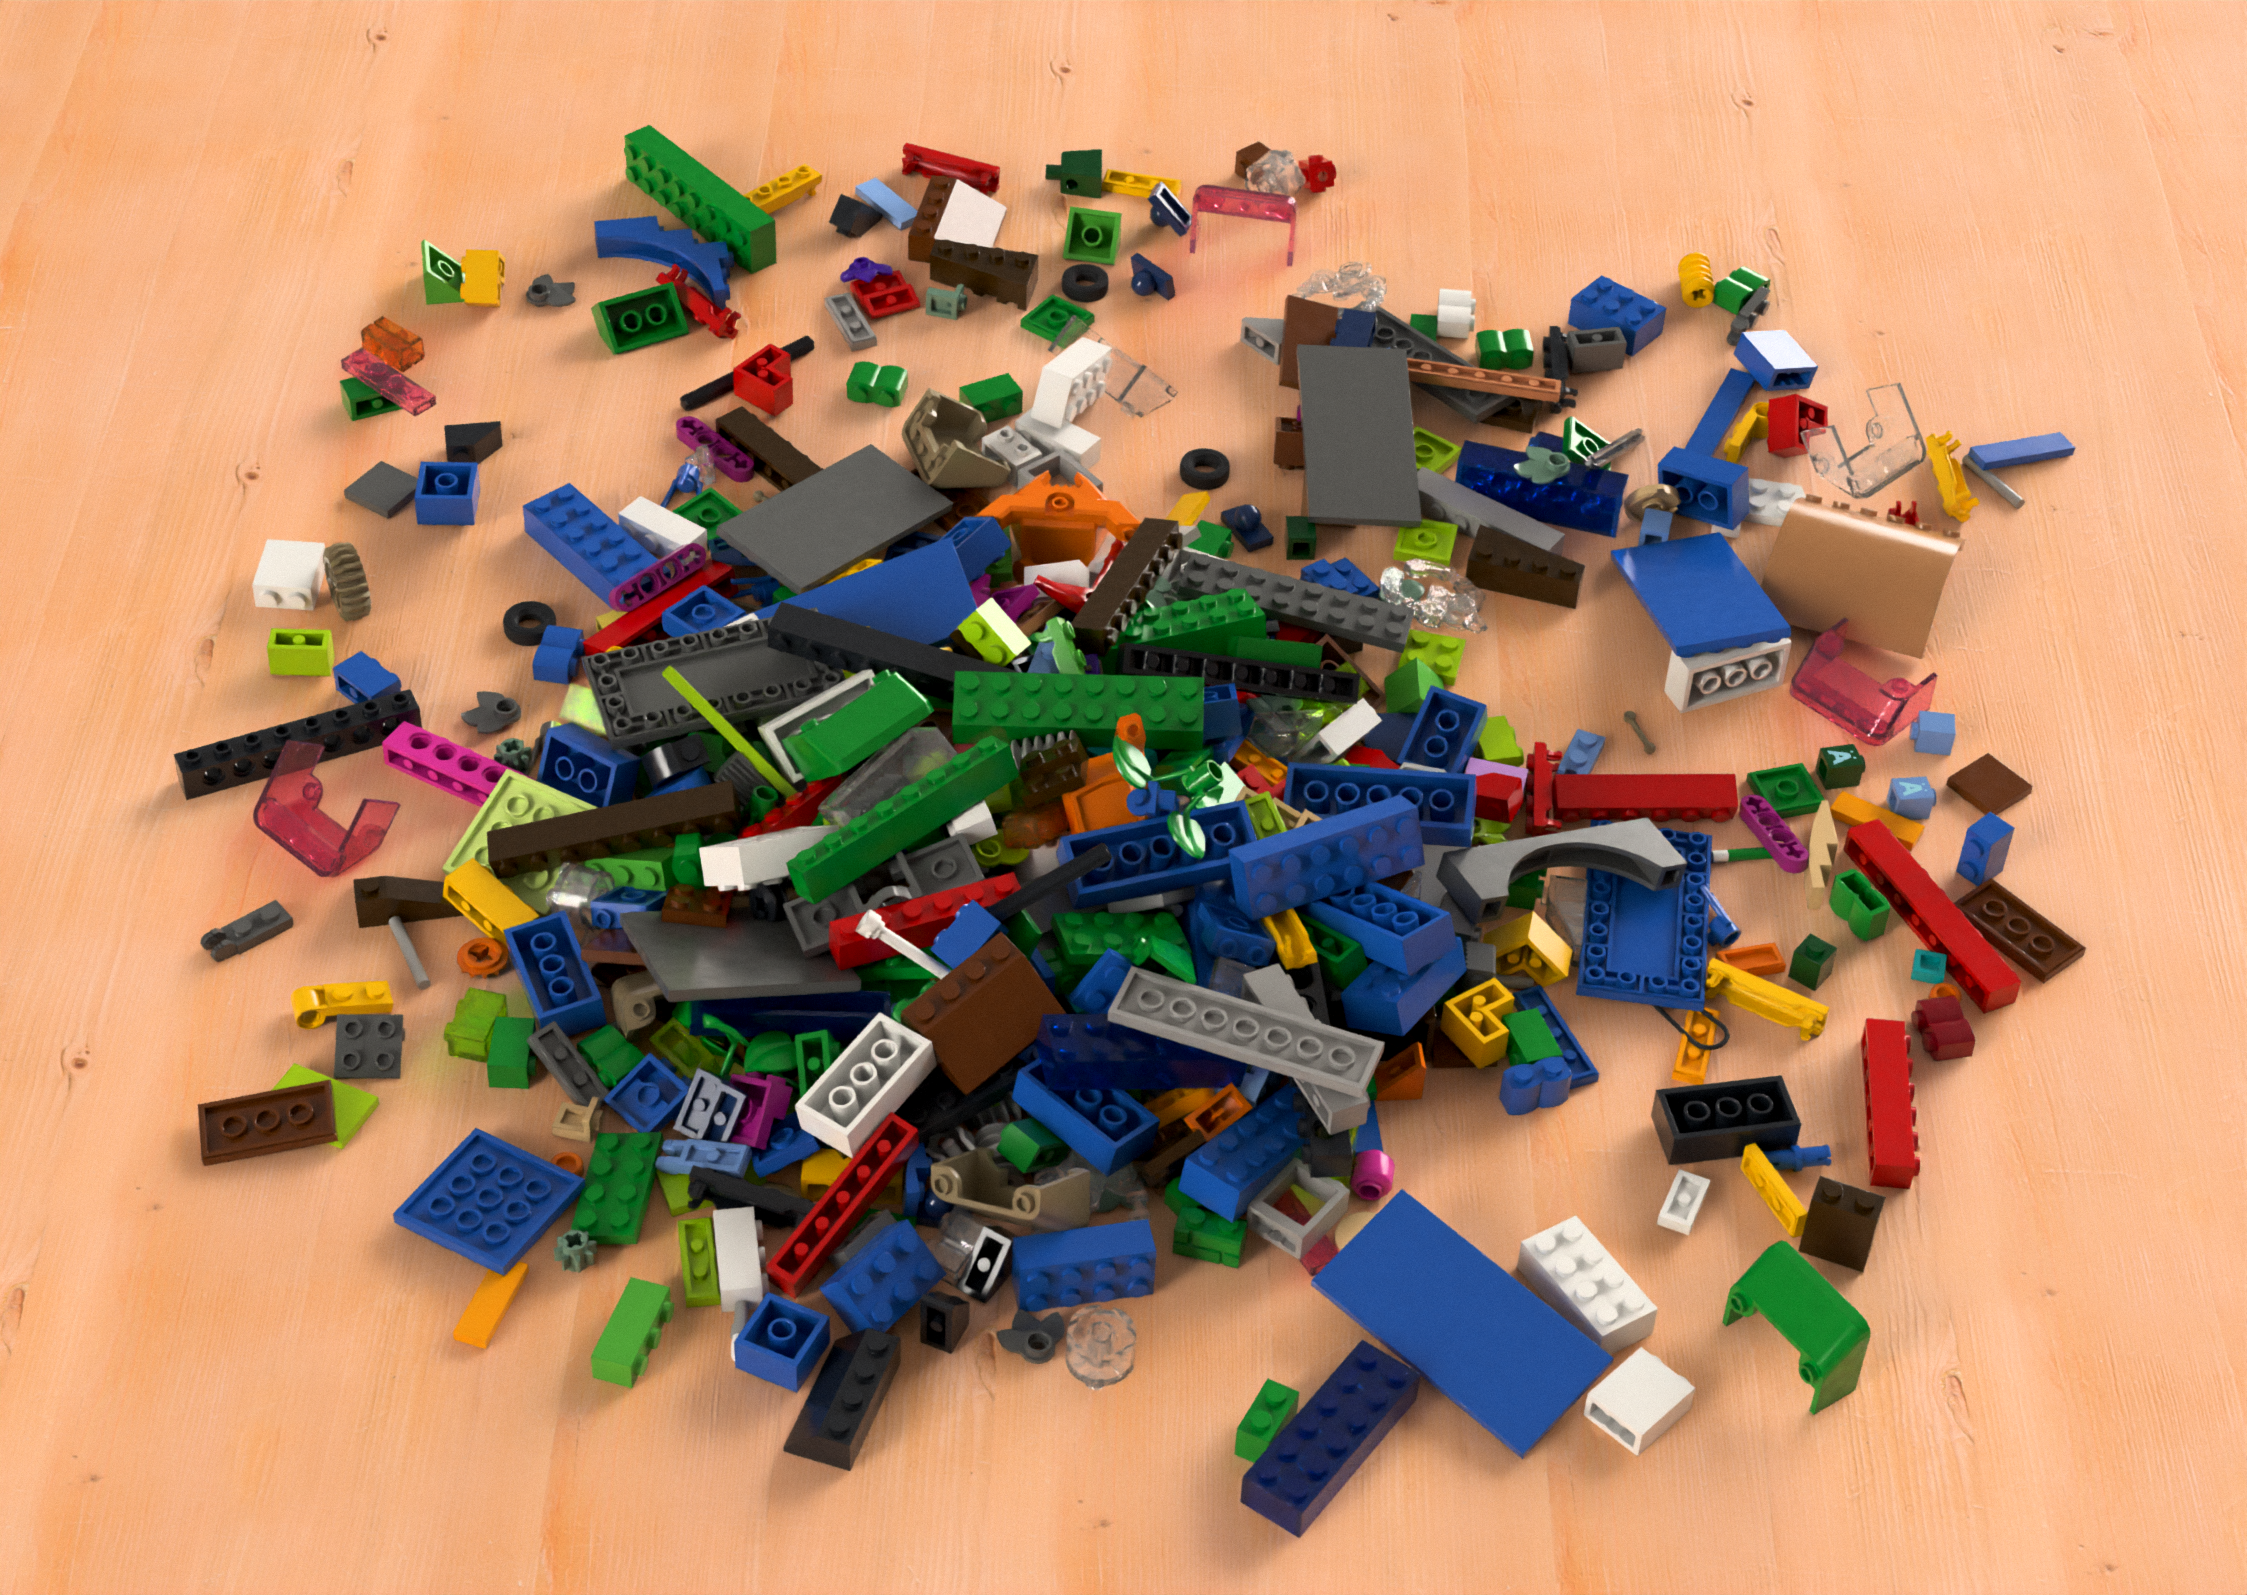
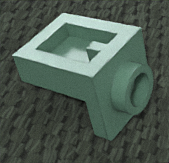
[926,284,967,320]

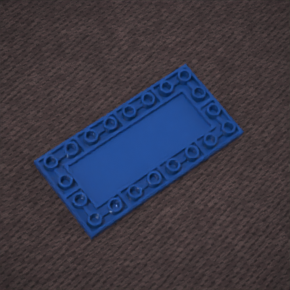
[1611,532,1791,658]
[730,537,978,674]
[1576,820,1712,1012]
[1311,1189,1614,1459]

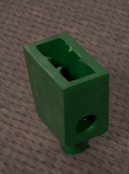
[1045,149,1102,199]

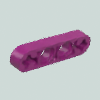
[676,416,754,483]
[609,543,706,612]
[1739,795,1809,873]

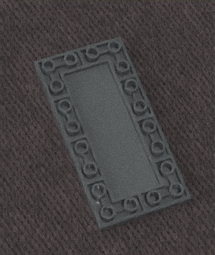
[1297,344,1422,527]
[716,444,953,595]
[582,607,846,750]

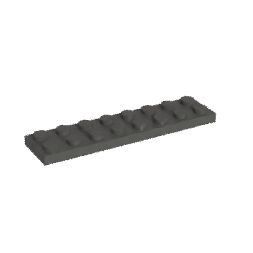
[1338,299,1516,424]
[1177,552,1415,653]

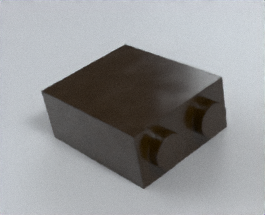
[1798,1176,1886,1272]

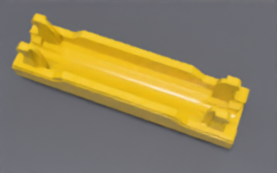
[743,164,822,215]
[1925,431,1980,523]
[1261,908,1318,970]
[1705,958,1830,1041]

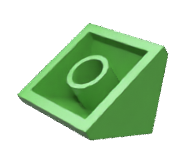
[1063,206,1122,265]
[421,239,465,305]
[1384,657,1444,713]

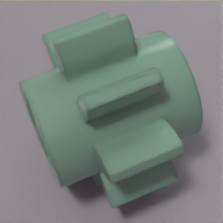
[494,738,532,773]
[554,1230,597,1273]

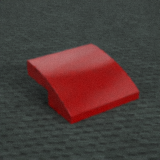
[850,270,921,319]

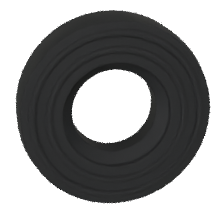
[1061,264,1109,302]
[1180,448,1230,490]
[503,601,557,646]

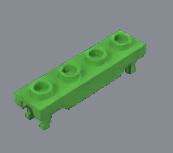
[1035,617,1087,674]

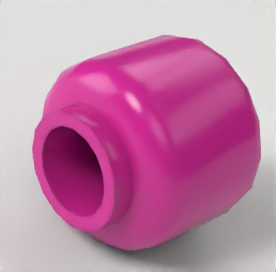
[1350,1149,1395,1200]

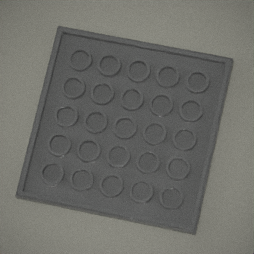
[620,907,861,1002]

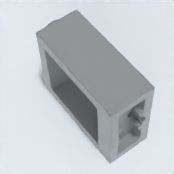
[1017,449,1103,493]
[1246,1157,1350,1260]

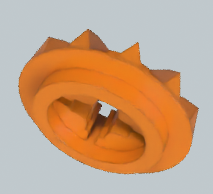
[457,937,509,979]

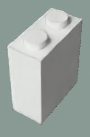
[252,539,325,610]
[1291,698,1382,764]
[1583,1347,1695,1456]

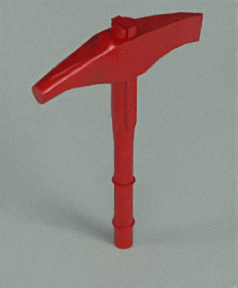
[1033,539,1127,614]

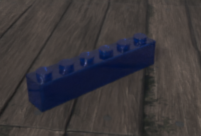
[689,991,891,1040]

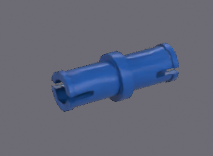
[1762,1144,1831,1172]

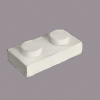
[1657,1169,1711,1235]

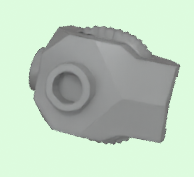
[925,1125,977,1164]

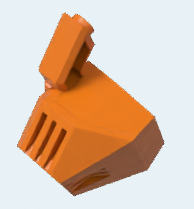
[974,470,1141,567]
[1061,713,1183,888]

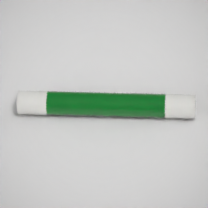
[1711,847,1790,863]

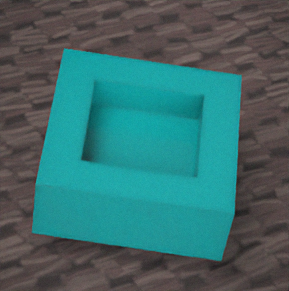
[1911,949,1947,984]

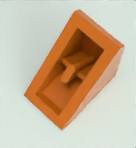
[1374,1042,1426,1101]
[1184,1082,1253,1144]

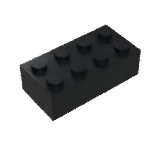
[1651,1075,1801,1165]

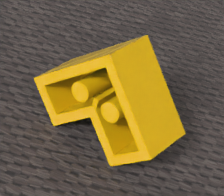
[460,249,505,307]
[1483,911,1572,988]
[1440,977,1515,1070]

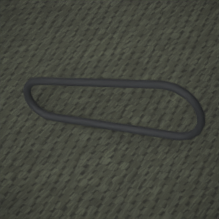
[1652,1005,1730,1050]

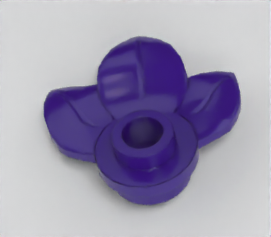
[840,257,893,283]

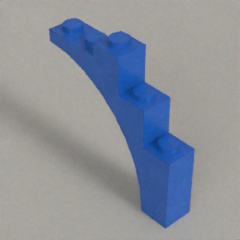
[594,216,734,310]

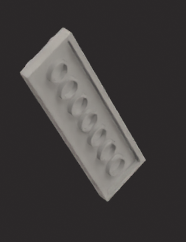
[1108,966,1385,1098]

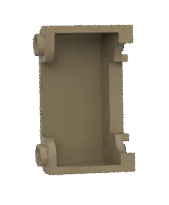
[902,388,1011,489]
[610,970,754,1043]
[931,1147,1090,1232]

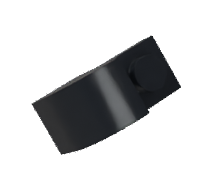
[641,733,711,790]

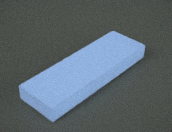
[855,178,918,230]

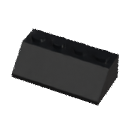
[784,1328,901,1471]

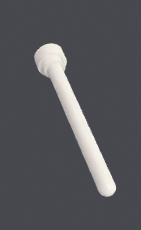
[856,909,952,979]

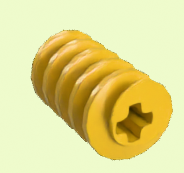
[1678,252,1714,308]

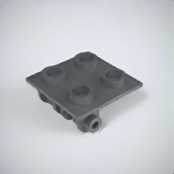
[334,1014,405,1078]

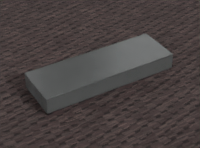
[526,1021,610,1108]

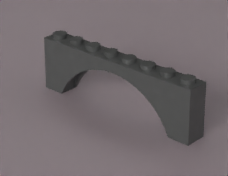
[1436,817,1687,924]

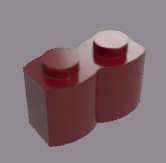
[1911,995,1975,1061]

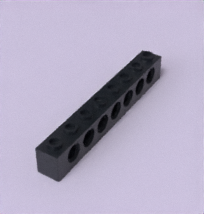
[1115,642,1360,706]
[174,689,422,800]
[1279,955,1353,1178]

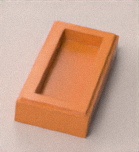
[1715,942,1786,976]

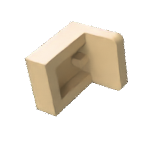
[552,1097,605,1143]

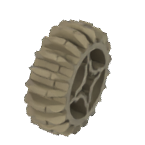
[323,542,371,621]

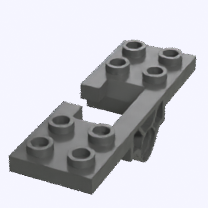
[782,832,985,959]

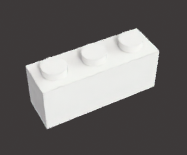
[1015,407,1101,470]
[618,496,708,564]
[713,1207,769,1312]

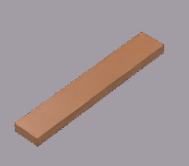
[1407,358,1562,403]

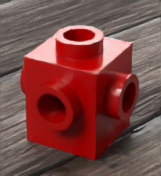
[1298,155,1336,193]

